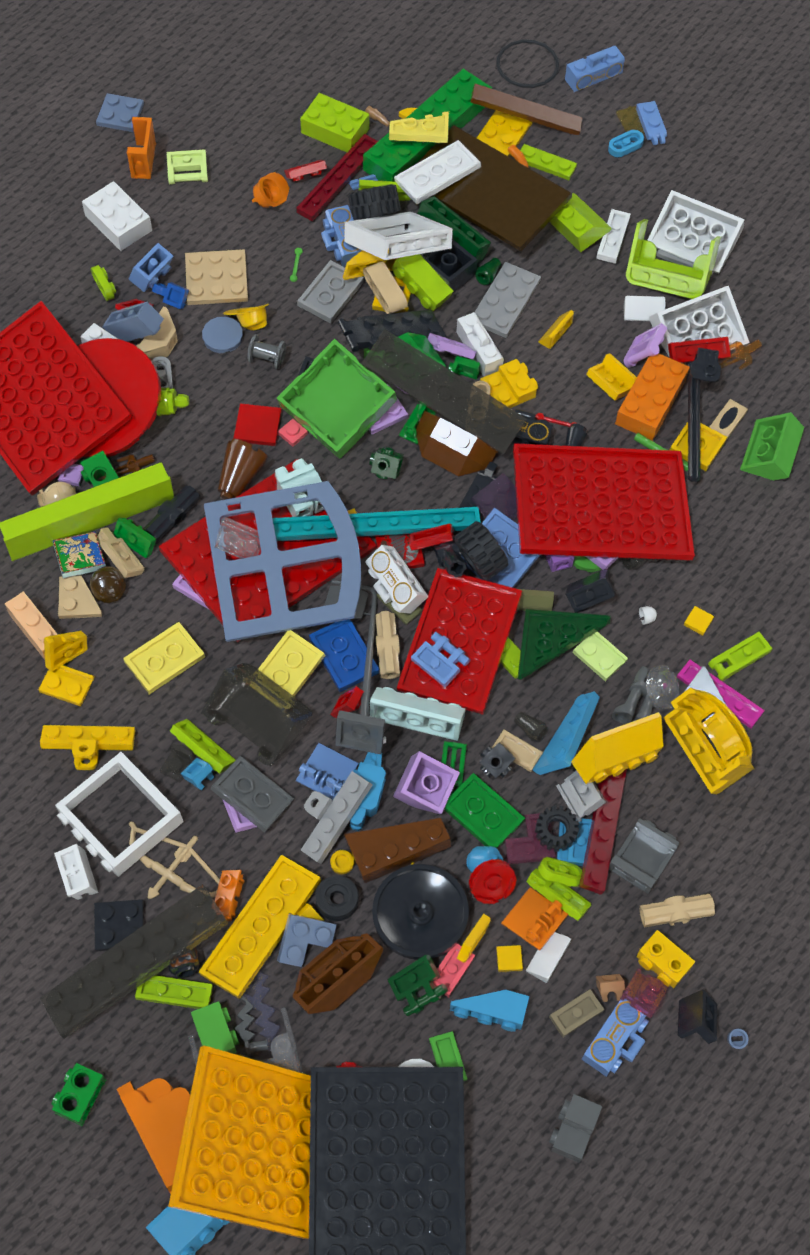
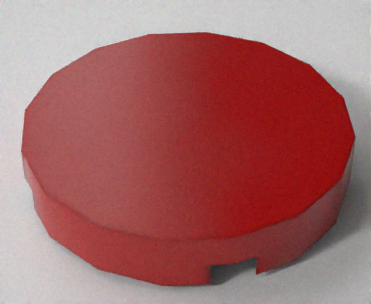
[469,859,517,904]

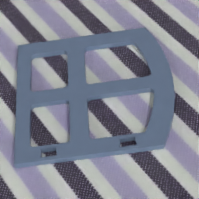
[204,481,361,642]

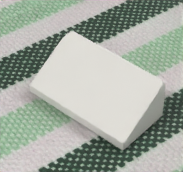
[624,296,665,321]
[526,932,571,983]

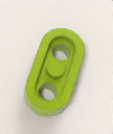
[90,265,116,301]
[538,857,582,887]

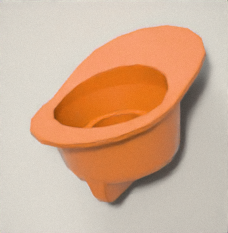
[252,172,289,208]

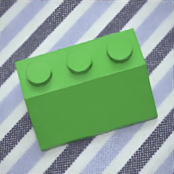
[740,412,804,481]

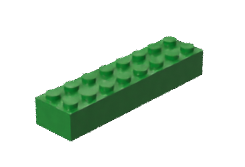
[363,69,492,182]

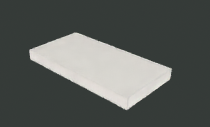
[394,140,481,204]

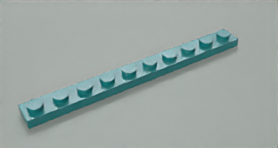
[273,507,481,541]

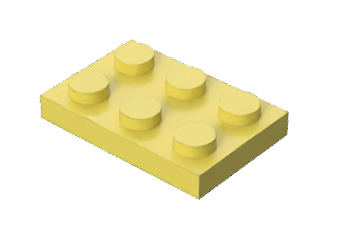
[123,622,205,694]
[249,630,326,709]

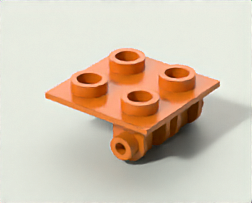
[501,888,568,951]

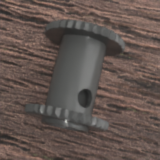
[247,334,286,369]

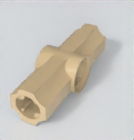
[376,611,400,679]
[639,894,715,927]

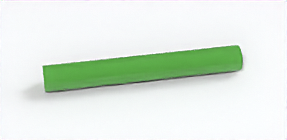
[634,433,688,472]

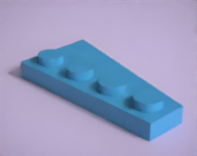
[533,691,600,775]

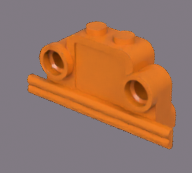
[117,1078,191,1194]

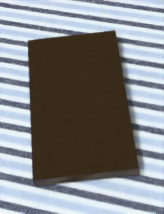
[418,125,572,251]

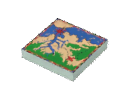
[53,531,106,578]

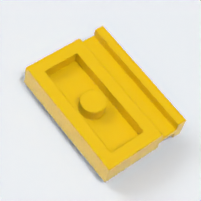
[39,665,94,706]

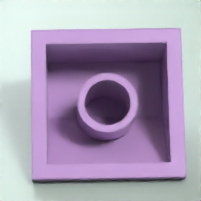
[393,751,460,814]

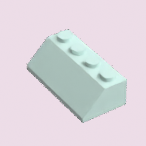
[370,687,465,741]

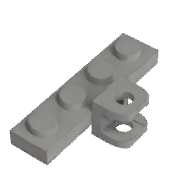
[301,771,373,864]

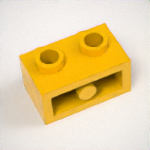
[636,930,695,988]

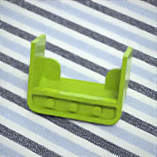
[626,219,721,299]

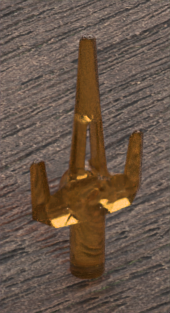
[719,339,762,370]

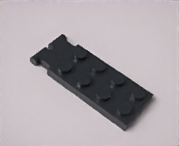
[338,310,447,352]

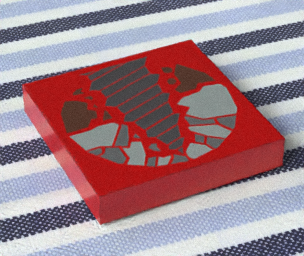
[375,534,424,569]

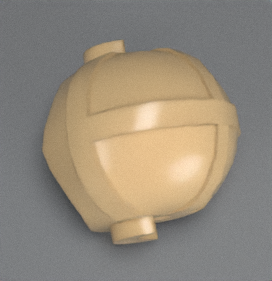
[37,482,76,507]

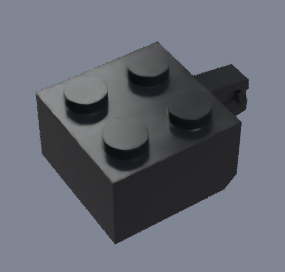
[422,239,478,294]

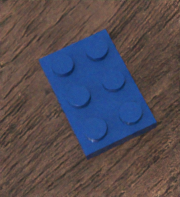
[309,619,379,692]

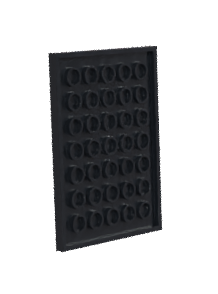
[309,1067,466,1255]

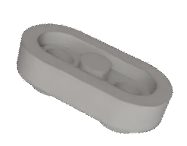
[152,356,173,389]

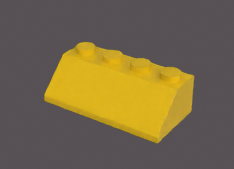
[571,712,663,784]

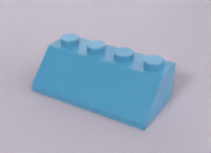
[146,1207,230,1255]

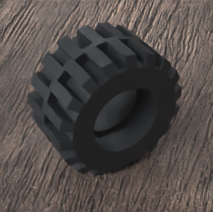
[348,184,401,220]
[454,521,508,581]

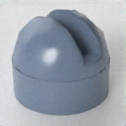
[727,1029,748,1049]

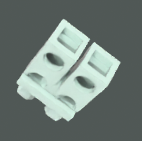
[275,458,324,517]

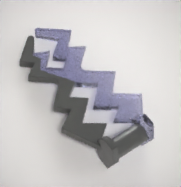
[235,971,280,1055]

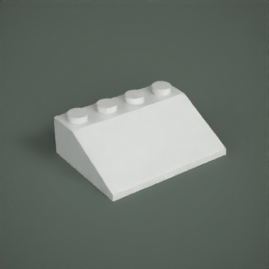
[648,190,744,274]
[649,286,750,365]

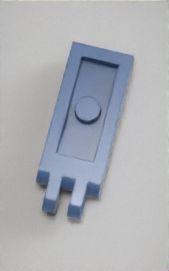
[636,101,667,145]

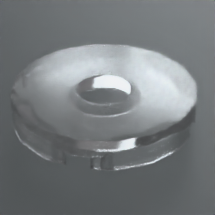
[646,665,680,710]

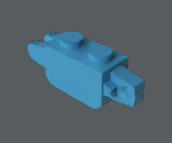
[350,752,386,831]

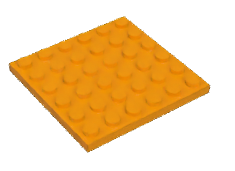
[168,1046,311,1239]

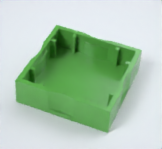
[277,339,397,459]

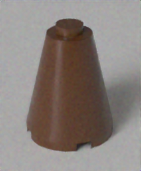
[218,439,268,500]

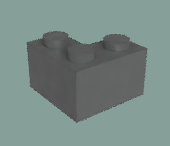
[549,1094,602,1163]

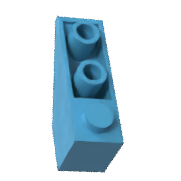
[450,990,529,1032]

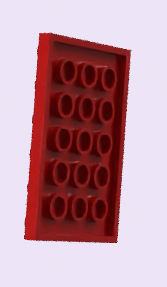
[397,568,522,714]

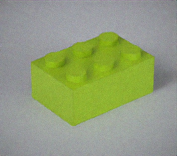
[300,93,369,152]

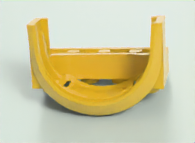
[663,688,754,794]

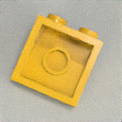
[480,359,538,409]

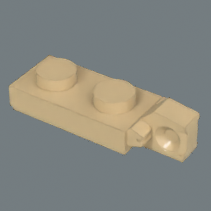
[97,527,145,578]

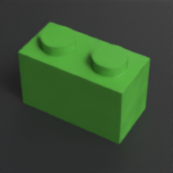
[191,1001,239,1054]

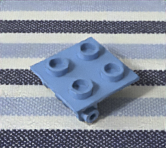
[296,743,359,800]

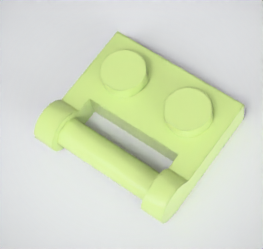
[167,150,208,184]

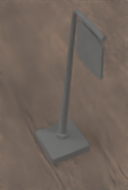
[324,579,385,755]

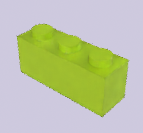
[391,254,453,311]

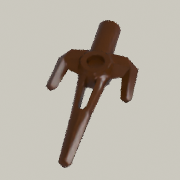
[97,454,155,481]

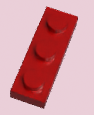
[668,337,731,363]

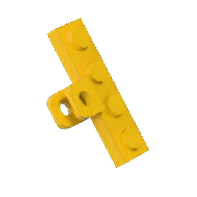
[40,725,135,770]

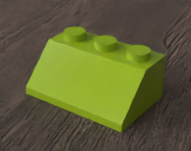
[550,193,612,252]

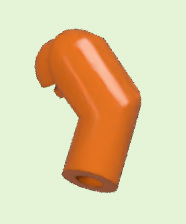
[508,145,528,167]

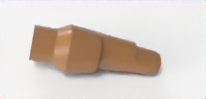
[365,106,390,127]

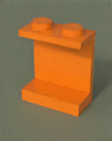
[127,117,156,179]

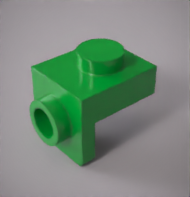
[447,356,480,383]

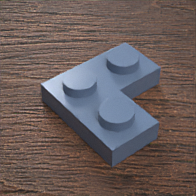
[277,913,336,967]

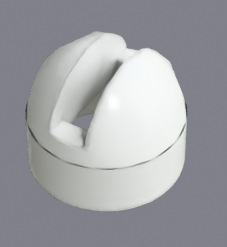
[639,606,657,625]

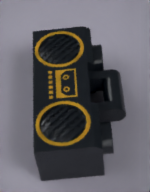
[485,407,553,445]

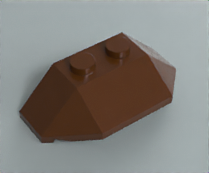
[416,411,498,477]
[293,933,383,1014]

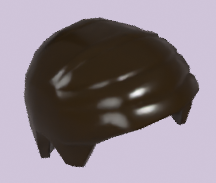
[90,566,126,603]

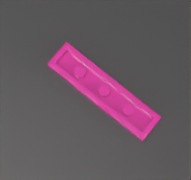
[677,660,765,728]

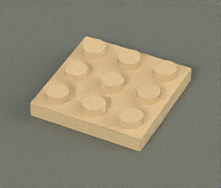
[185,249,248,305]

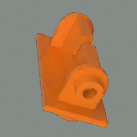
[211,870,244,921]

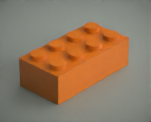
[615,353,690,441]

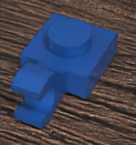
[152,282,189,309]

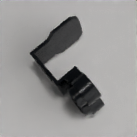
[686,347,721,382]

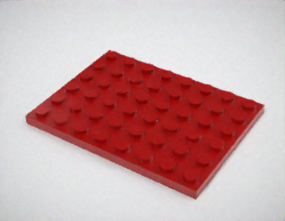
[0,301,133,496]
[513,444,695,560]
[159,459,377,642]

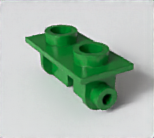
[399,400,436,444]

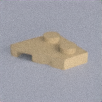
[58,576,102,619]

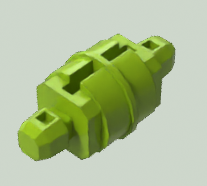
[156,388,189,416]

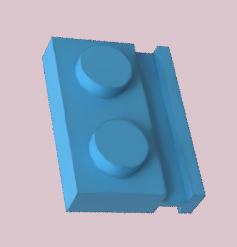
[557,818,592,866]

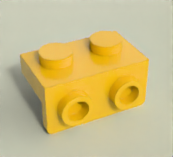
[586,353,637,400]

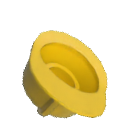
[223,303,269,330]

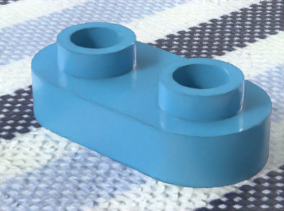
[608,130,644,157]

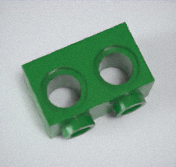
[52,1063,106,1126]

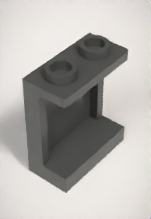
[609,818,679,894]

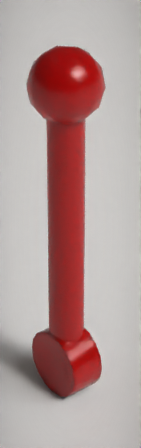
[536,413,577,427]

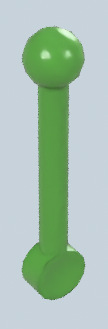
[290,248,303,282]

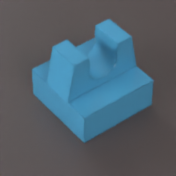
[181,758,214,790]

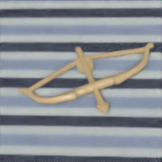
[129,822,220,899]

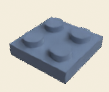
[96,93,144,132]

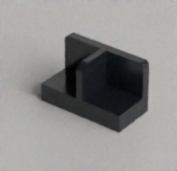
[565,568,615,613]
[677,989,717,1044]

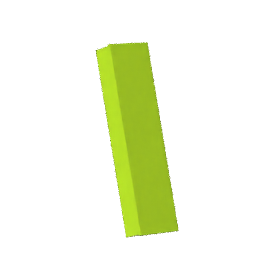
[0,462,174,561]

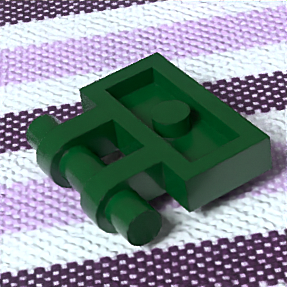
[387,955,448,1016]

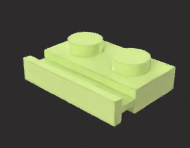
[573,632,628,681]

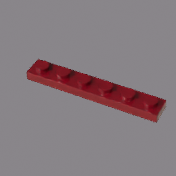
[296,134,378,222]
[579,769,627,895]

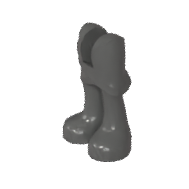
[612,666,665,724]

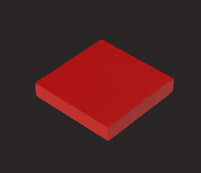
[233,403,282,446]

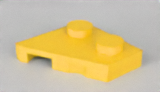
[44,631,87,672]

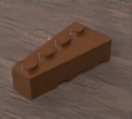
[344,818,451,884]

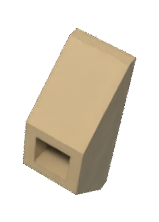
[137,306,178,361]

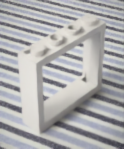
[344,211,452,260]
[55,752,184,877]

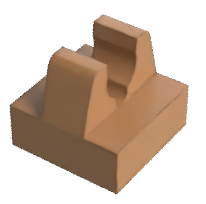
[596,974,625,1002]

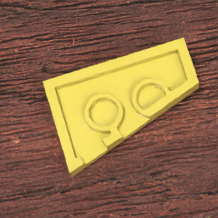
[389,112,449,143]

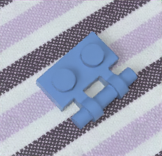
[411,632,470,687]

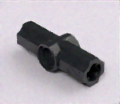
[143,485,201,542]
[432,541,467,578]

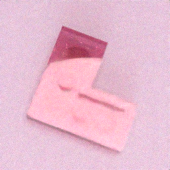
[505,813,555,864]

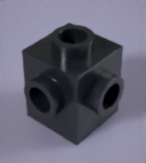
[480,742,516,778]

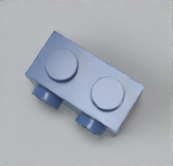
[129,243,173,292]

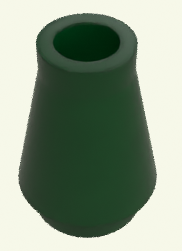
[475,258,501,285]

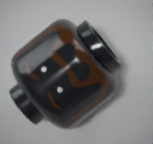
[165,940,200,978]

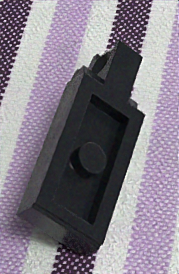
[459,462,498,514]

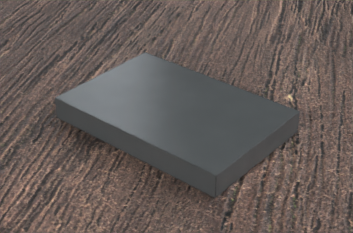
[210,756,294,833]

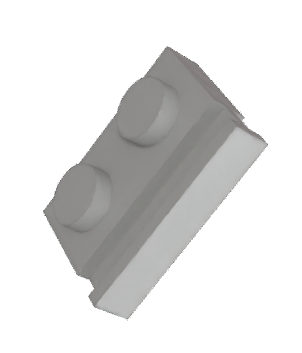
[556,770,606,822]

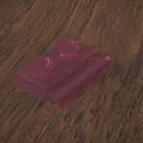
[620,968,668,1019]

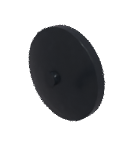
[372,864,469,960]

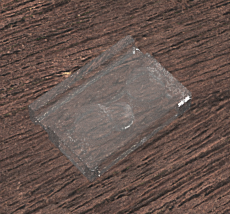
[215,517,260,559]

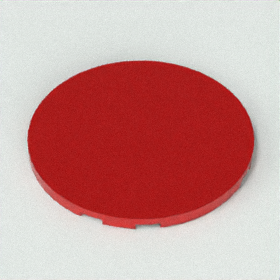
[78,338,161,458]

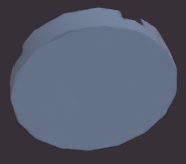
[202,317,243,353]

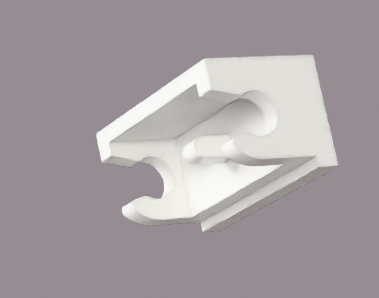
[54,844,98,900]

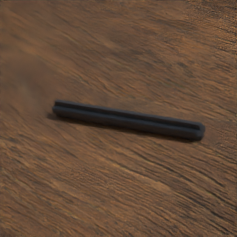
[688,374,700,482]

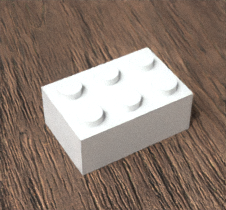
[82,181,152,251]

